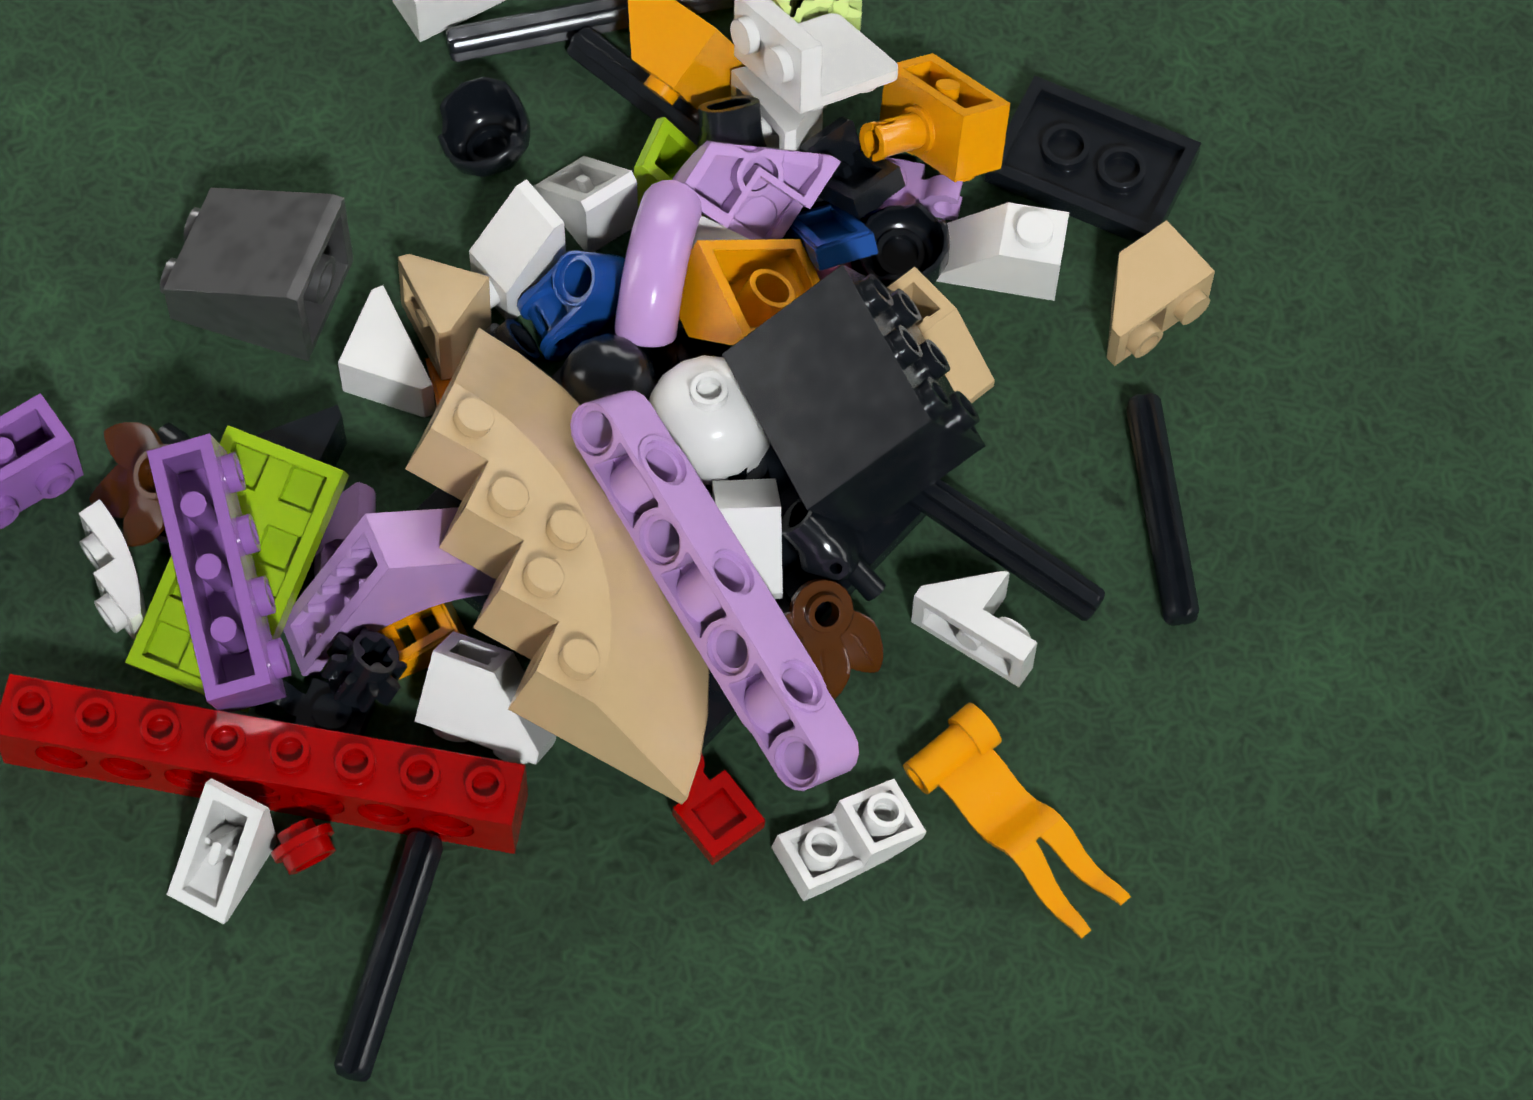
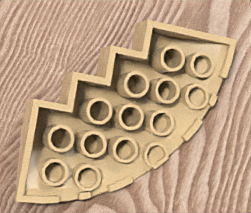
[405,328,709,804]

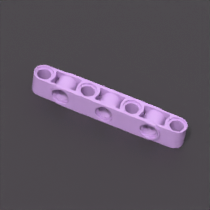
[570,391,859,791]

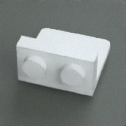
[730,0,898,114]

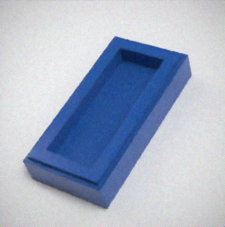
[786,203,878,271]

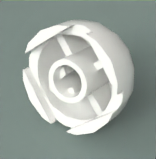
[649,355,770,486]

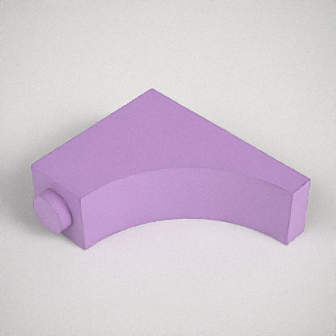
[283,508,496,676]

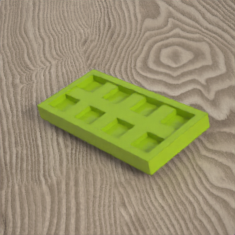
[125,425,349,713]

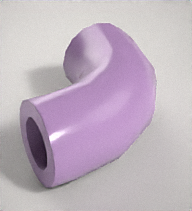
[615,180,702,348]

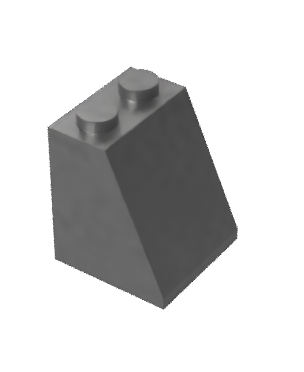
[160,188,354,361]

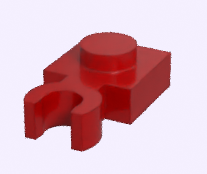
[672,754,765,865]

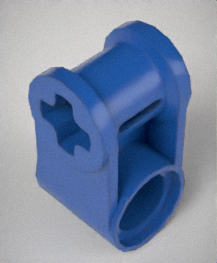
[517,250,625,361]

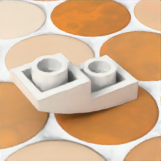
[79,499,147,640]
[771,779,926,901]

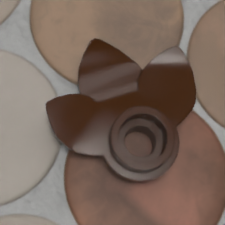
[89,422,170,547]
[784,578,883,700]

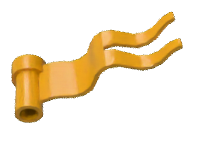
[903,702,1131,939]

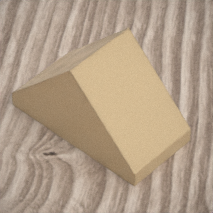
[398,254,491,381]

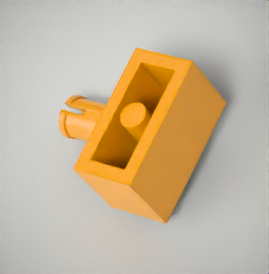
[859,53,1011,182]

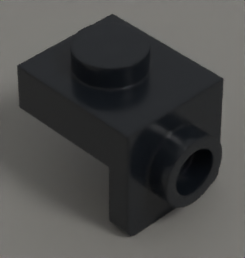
[800,116,906,219]

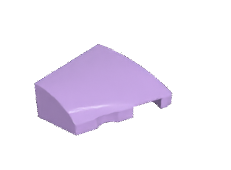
[672,141,841,240]

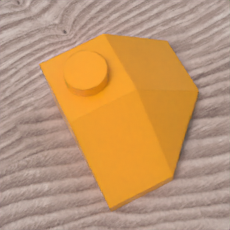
[628,0,745,110]
[679,239,820,346]

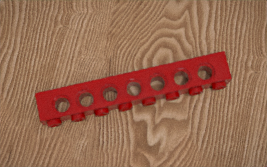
[0,674,528,854]

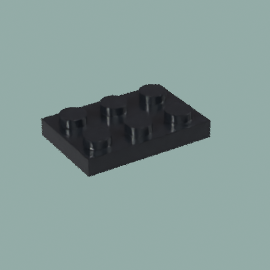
[984,76,1201,242]

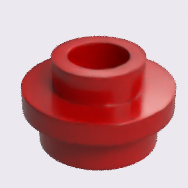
[271,818,336,875]

